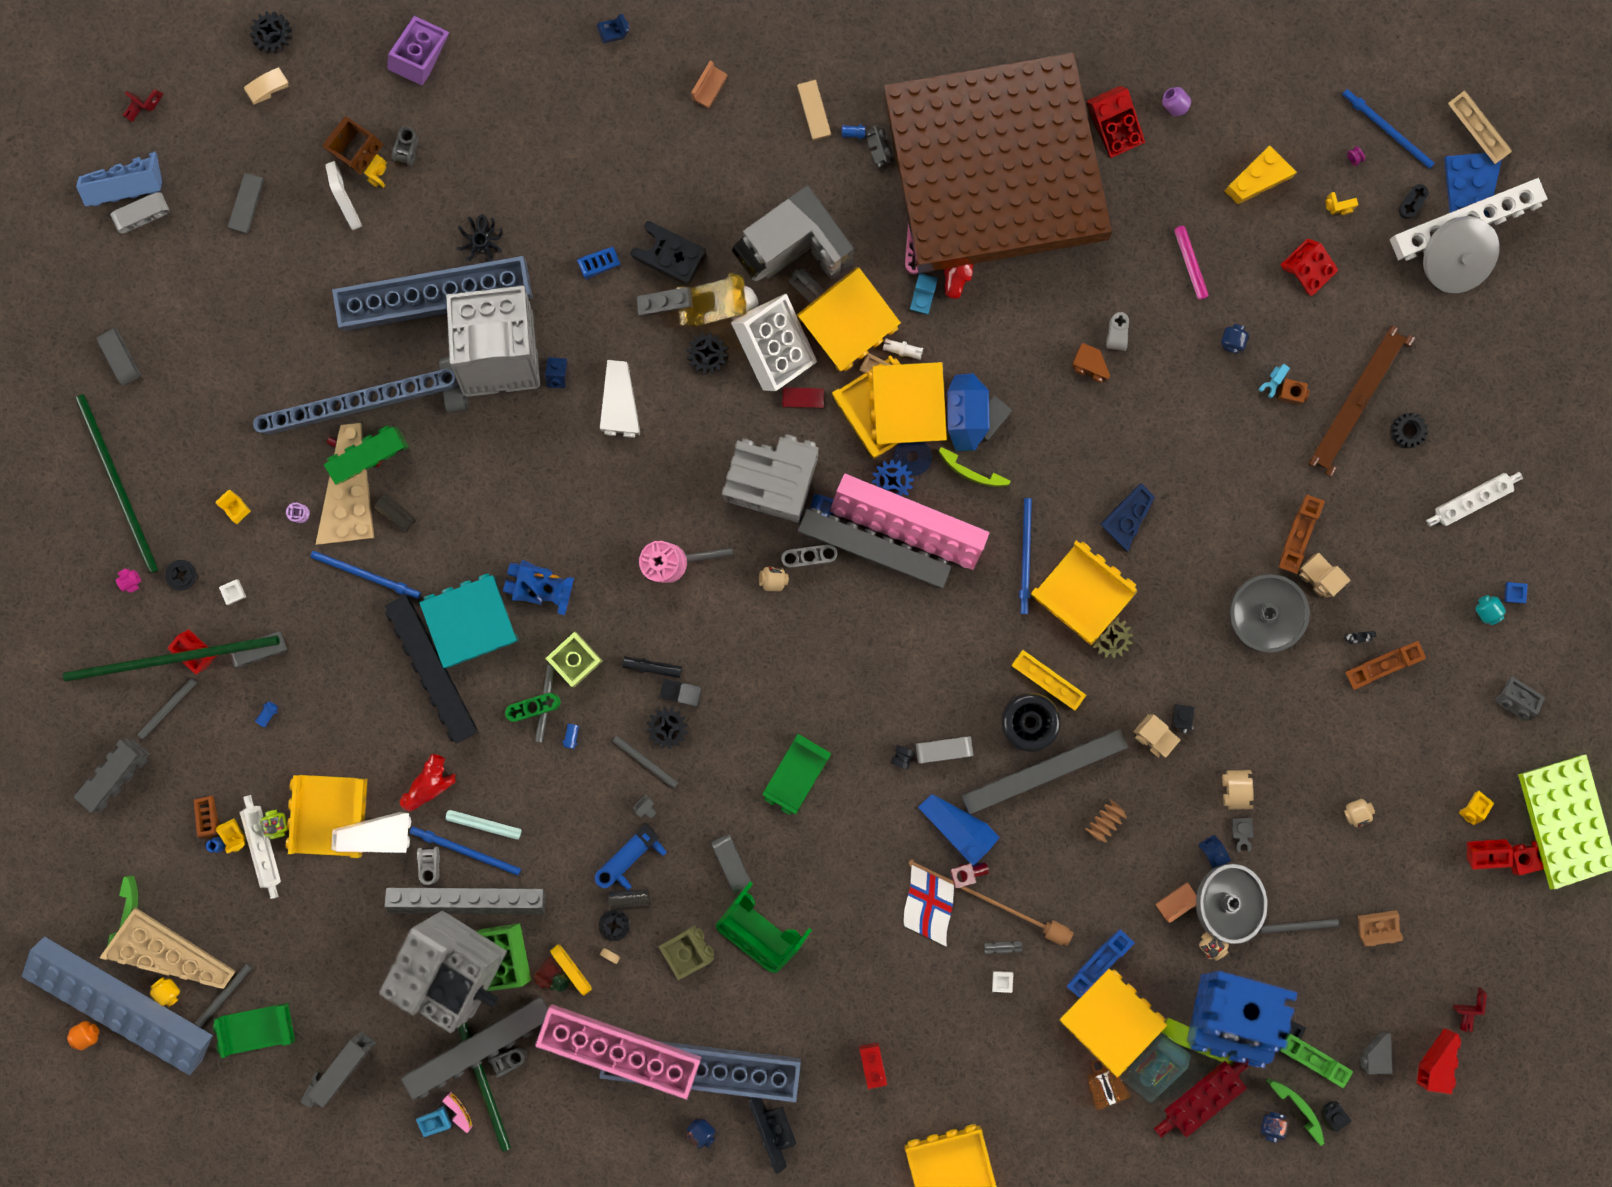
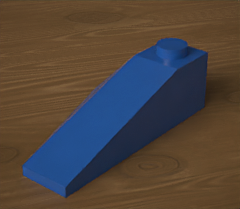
[918,794,1000,865]

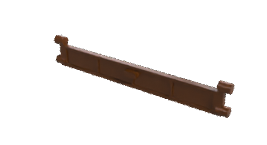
[1308,325,1415,477]

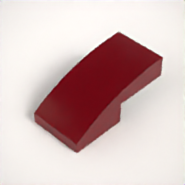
[782,388,824,409]

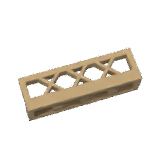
[1448,91,1512,164]

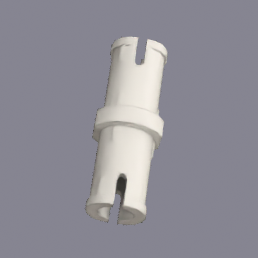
[883,338,923,360]

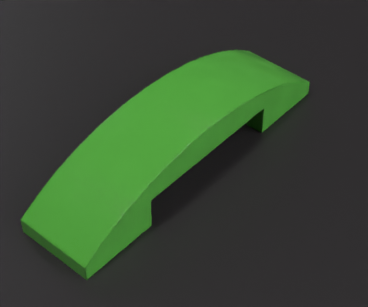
[107,875,138,946]
[1279,1033,1353,1089]
[1266,1078,1324,1146]

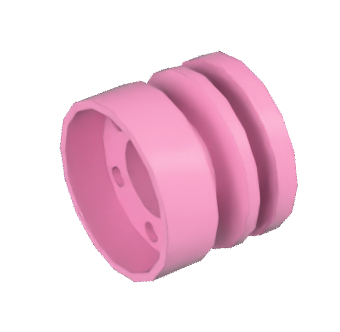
[639,541,687,583]

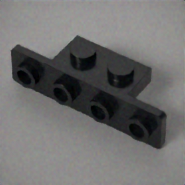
[748,1097,797,1174]

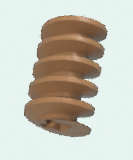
[1085,799,1127,843]

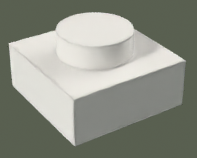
[219,579,246,605]
[992,971,1013,993]

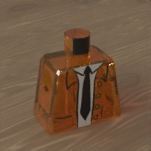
[1087,1059,1131,1111]

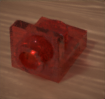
[533,956,563,989]

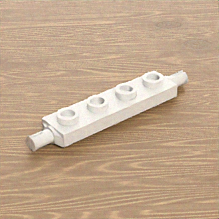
[1426,472,1523,527]
[240,795,281,899]

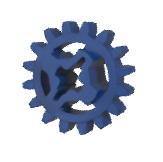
[872,460,914,496]

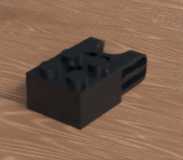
[630,221,706,287]

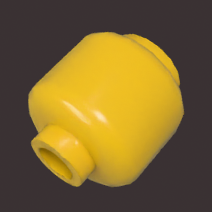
[150,977,180,1008]

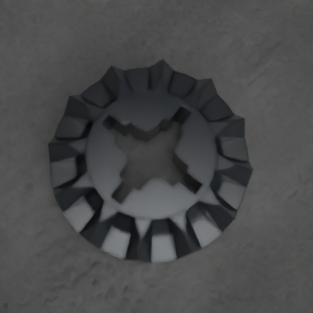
[165,560,197,591]
[1344,631,1377,644]
[599,910,630,941]

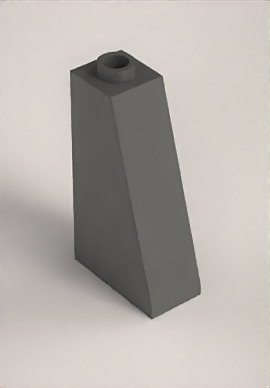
[307,1031,376,1108]

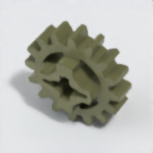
[1093,617,1133,659]

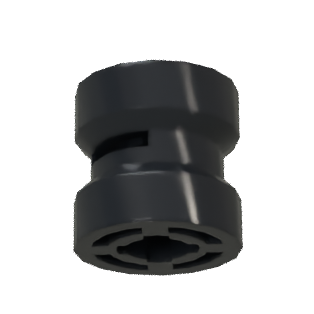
[890,745,915,770]

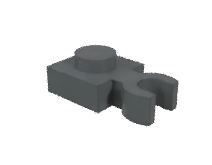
[1231,817,1253,852]

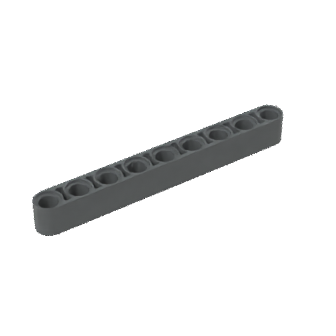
[962,729,1128,814]

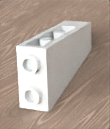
[600,360,640,438]
[331,812,411,853]

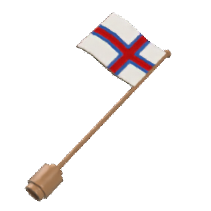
[904,859,1073,946]

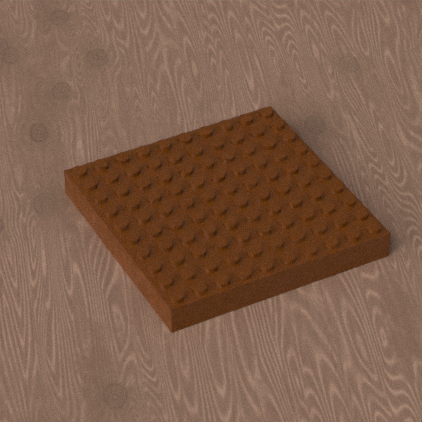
[884,53,1112,273]

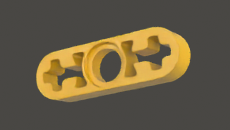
[550,944,592,996]

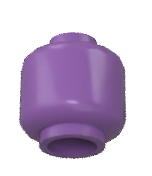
[1162,87,1191,116]

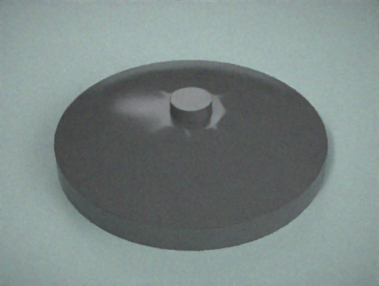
[1229,574,1310,652]
[1196,864,1267,944]

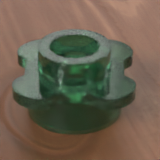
[550,973,570,992]

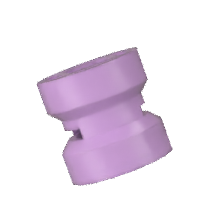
[286,502,310,523]

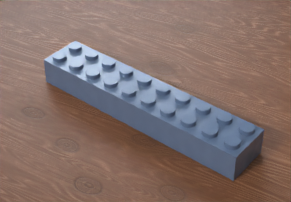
[332,256,533,331]
[22,937,213,1075]
[600,1041,801,1102]

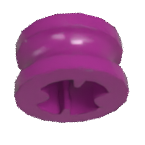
[1347,146,1365,166]

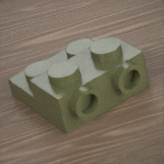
[659,925,714,980]

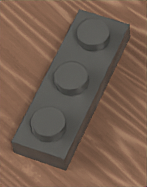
[637,287,693,316]

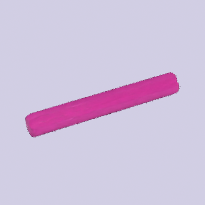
[1175,226,1208,300]

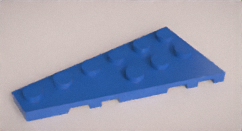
[1444,153,1502,218]

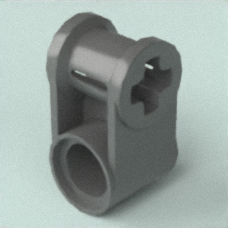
[391,126,419,166]
[487,1046,527,1078]

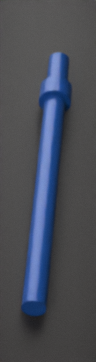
[1342,89,1435,169]
[1019,498,1032,614]
[311,551,421,599]
[409,826,521,876]

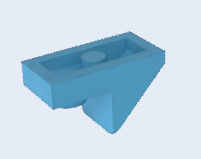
[910,273,938,315]
[416,1106,452,1137]

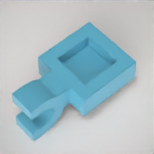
[1258,364,1290,398]

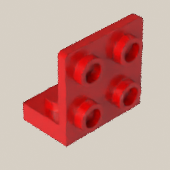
[1280,238,1338,296]

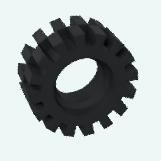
[1390,412,1429,449]

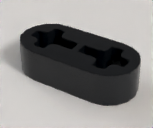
[1399,184,1428,219]

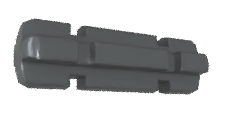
[984,941,1023,955]

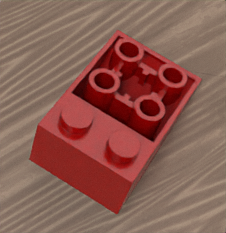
[1086,86,1145,158]
[1416,1028,1461,1094]

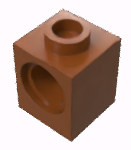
[1277,378,1309,405]

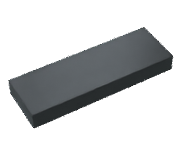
[228,173,264,234]

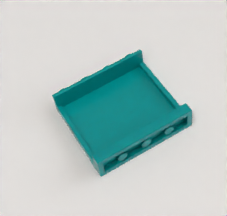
[419,573,519,668]

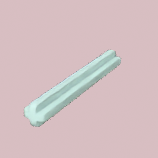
[446,810,522,839]

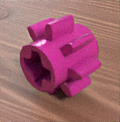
[116,568,141,593]

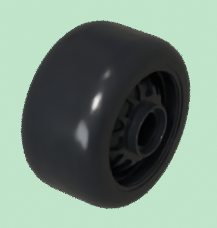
[1001,693,1061,752]

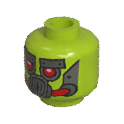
[260,810,288,840]

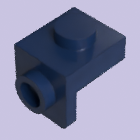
[597,14,629,43]
[545,357,568,388]
[1199,835,1231,868]

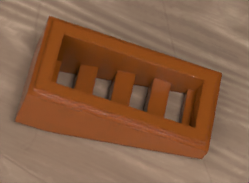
[193,796,219,839]

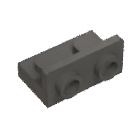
[1495,676,1545,722]

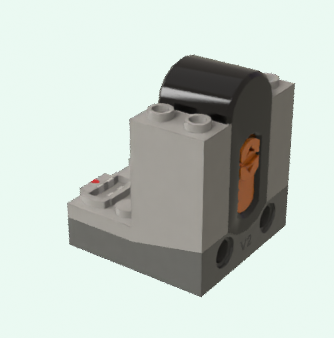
[732,185,854,281]

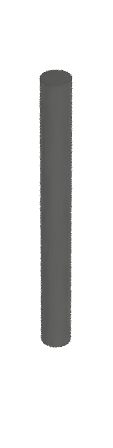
[658,548,733,565]
[535,665,555,743]
[137,678,197,739]
[612,736,678,789]
[1260,919,1339,934]
[195,963,253,1028]

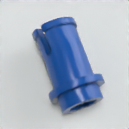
[842,124,865,140]
[255,701,278,727]
[562,724,580,749]
[206,837,226,852]

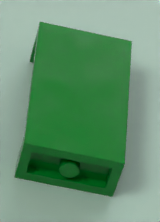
[762,734,832,815]
[213,1003,295,1058]

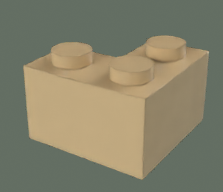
[1299,553,1351,598]
[1133,714,1180,758]

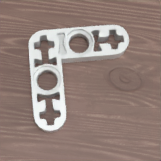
[326,161,362,230]

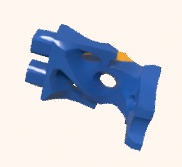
[503,560,574,615]

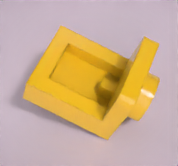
[1325,192,1358,216]
[216,490,251,524]
[216,818,246,853]

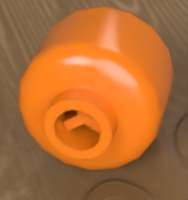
[67,1021,99,1050]

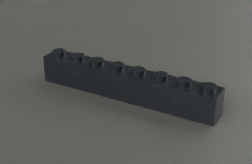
[384,595,479,744]

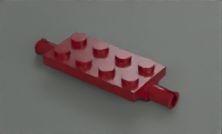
[1153,1061,1249,1139]

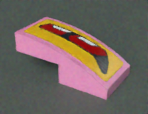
[443,1092,473,1133]

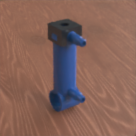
[595,823,667,890]

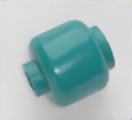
[1475,595,1506,625]

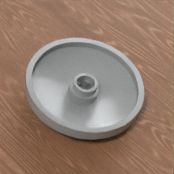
[1423,216,1499,293]

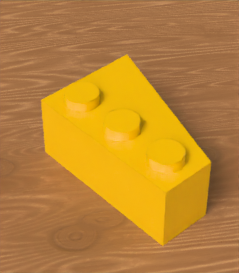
[1225,146,1297,204]

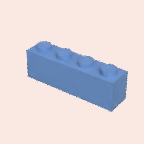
[76,152,162,206]

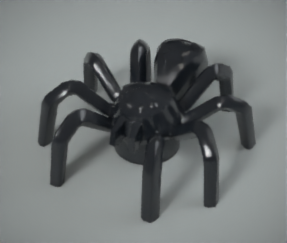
[457,214,503,262]

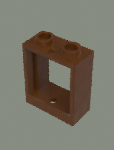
[322,116,384,175]

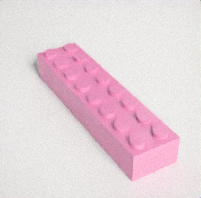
[830,473,990,570]
[536,1005,701,1099]

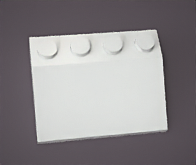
[731,294,817,391]

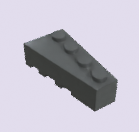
[74,739,149,813]

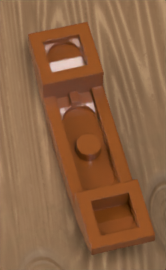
[1278,494,1325,574]
[1345,641,1427,690]

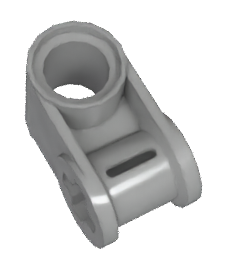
[1106,312,1129,351]
[417,847,440,885]

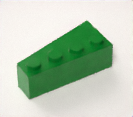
[324,425,409,485]

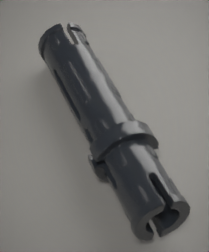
[622,656,682,678]

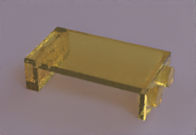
[677,274,747,327]

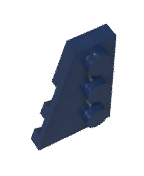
[1099,483,1155,552]

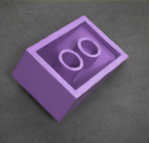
[387,16,449,85]

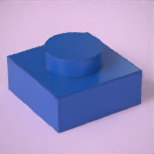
[1504,582,1528,604]

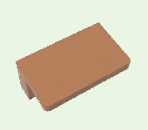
[691,61,728,109]
[1155,883,1197,923]

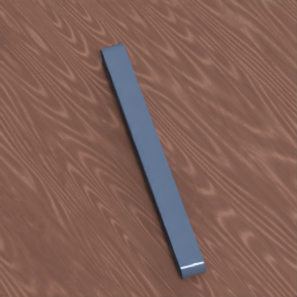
[253,369,459,435]

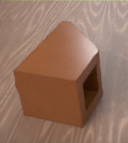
[1071,343,1110,383]

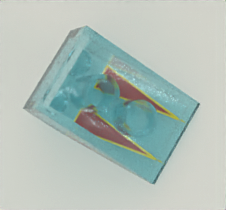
[1120,1032,1191,1103]

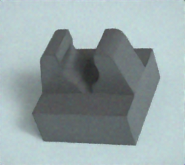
[633,794,656,818]

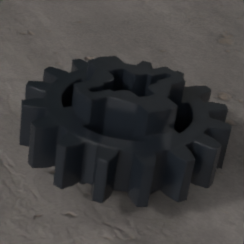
[249,11,293,54]
[686,332,728,375]
[646,707,689,749]

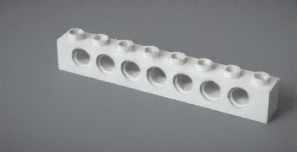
[1390,178,1547,261]

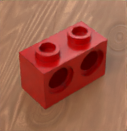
[167,629,217,674]
[1466,839,1513,869]
[1511,840,1544,875]
[859,1042,887,1089]

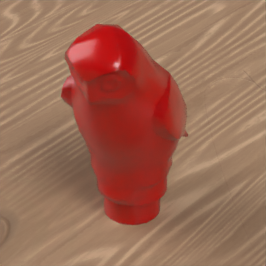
[944,264,974,299]
[399,754,456,812]

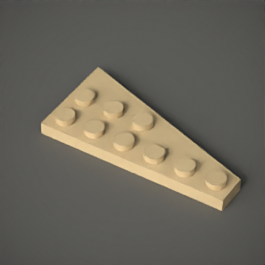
[315,423,374,545]
[100,907,235,989]

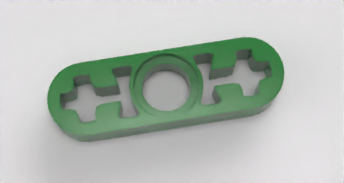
[505,693,561,722]

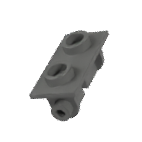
[866,125,894,168]
[788,268,825,303]

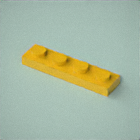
[1011,650,1086,711]

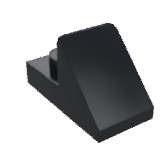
[659,679,702,706]

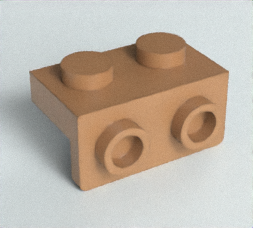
[1358,910,1403,946]

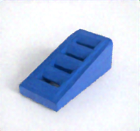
[577,247,621,279]

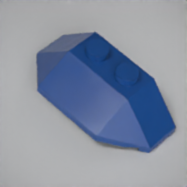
[947,373,990,452]

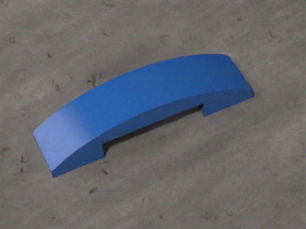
[1067,929,1135,998]

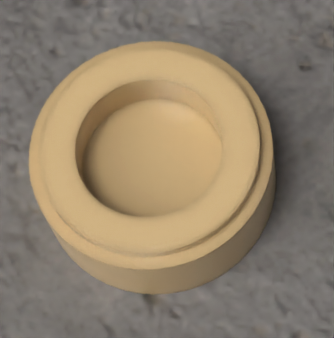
[600,948,620,964]

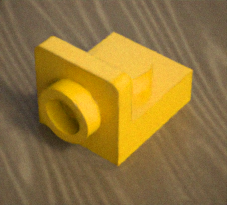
[364,154,387,188]
[1459,791,1494,825]

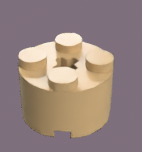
[1222,770,1253,810]

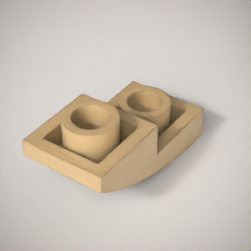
[244,67,288,104]

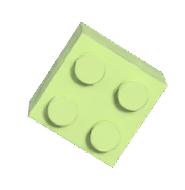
[546,632,603,687]

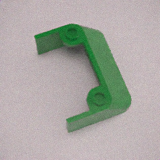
[716,882,812,973]

